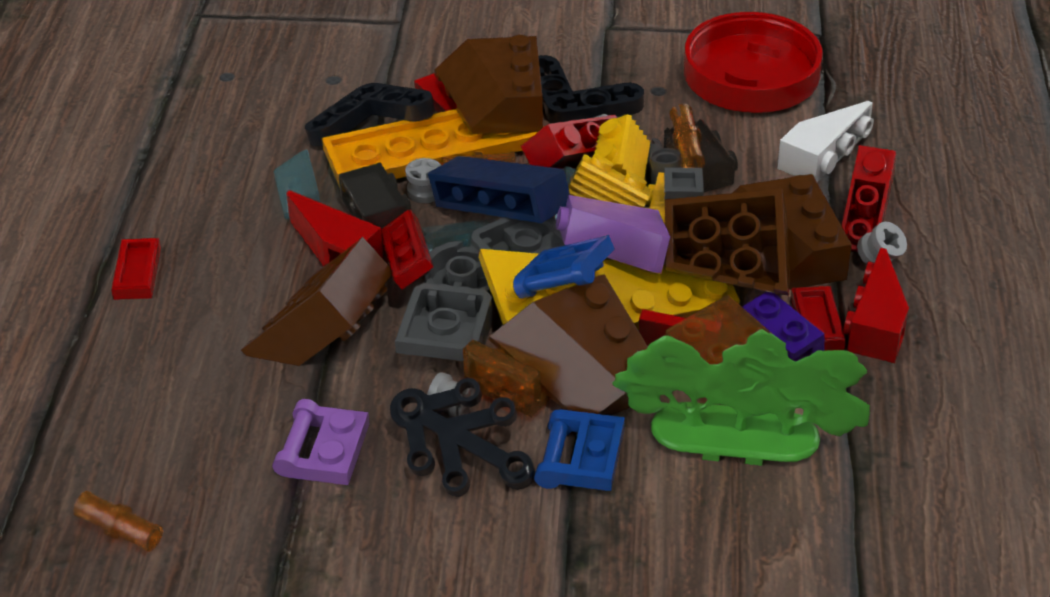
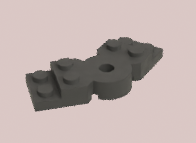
[395,217,565,363]

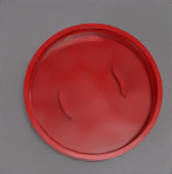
[684,12,823,113]

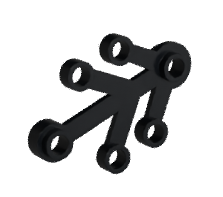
[390,378,536,497]

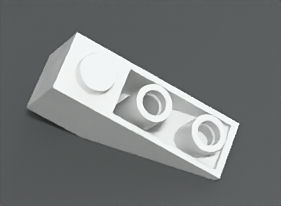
[777,101,874,182]

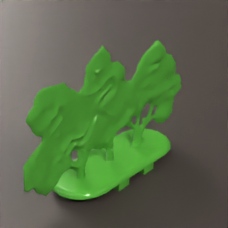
[612,329,870,466]

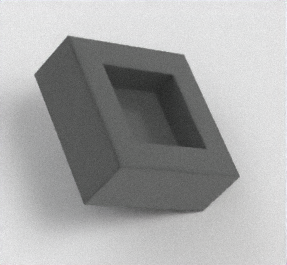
[664,167,704,203]

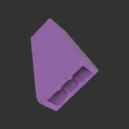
[556,195,670,274]

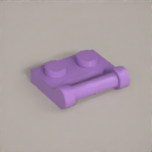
[272,399,370,485]

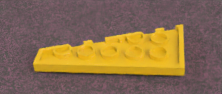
[478,249,740,330]

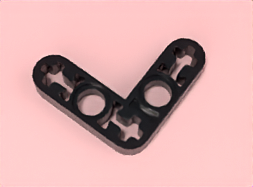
[539,55,644,123]
[305,83,436,146]

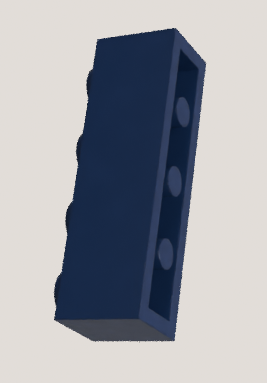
[428,156,570,223]

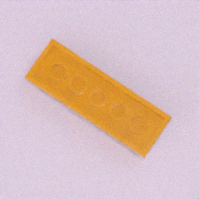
[322,109,539,191]

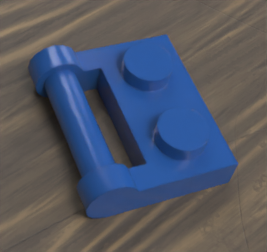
[513,235,615,299]
[534,409,625,491]

